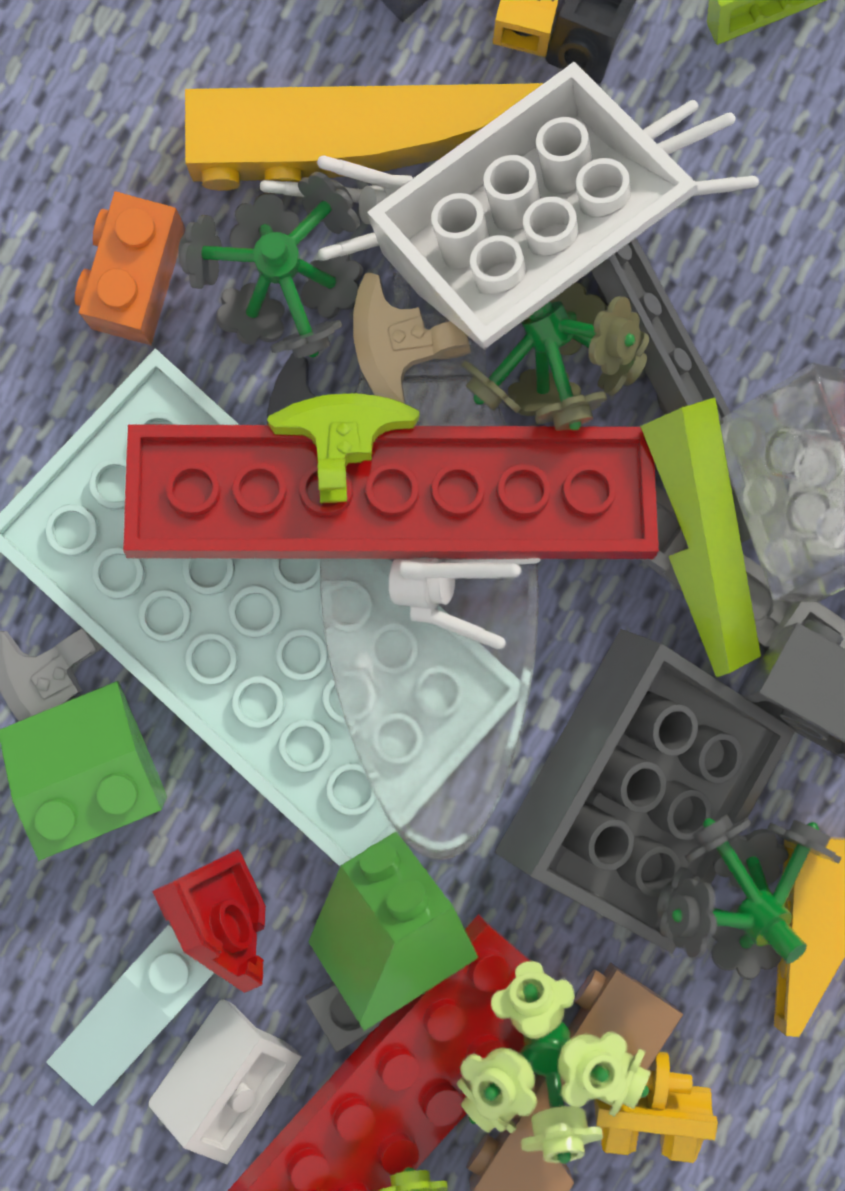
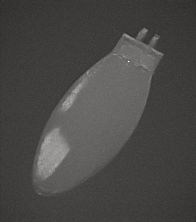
[320,272,539,860]

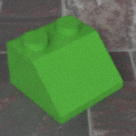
[0,680,167,861]
[308,831,478,1031]

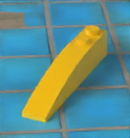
[185,83,544,191]

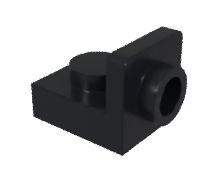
[545,0,637,84]

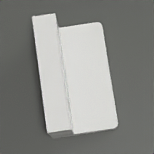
[149,999,302,1164]

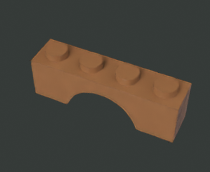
[466,962,683,1191]

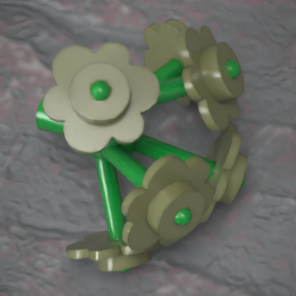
[461,282,649,431]

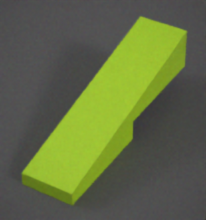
[641,397,761,678]

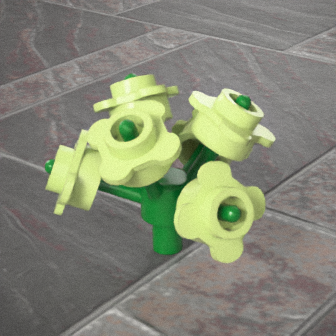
[457,961,651,1164]

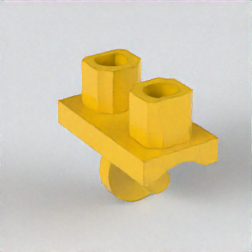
[594,1051,718,1163]

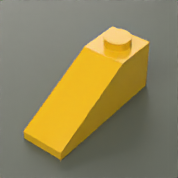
[774,837,845,1037]

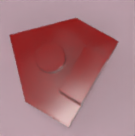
[152,849,266,993]

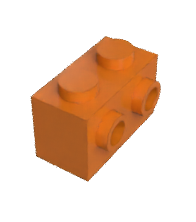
[75,191,186,345]

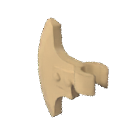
[353,273,471,403]

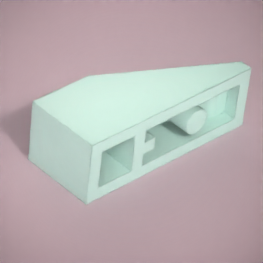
[46,924,214,1106]

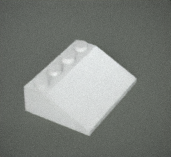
[367,62,698,349]

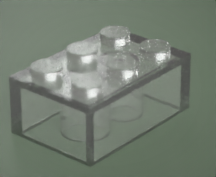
[719,363,845,602]

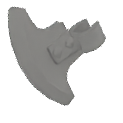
[0,628,104,721]

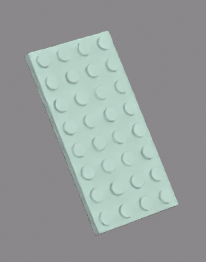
[0,348,530,866]

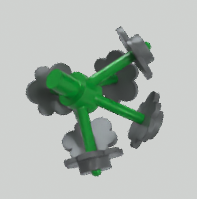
[178,171,363,358]
[657,814,841,980]

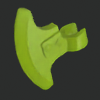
[267,393,420,503]

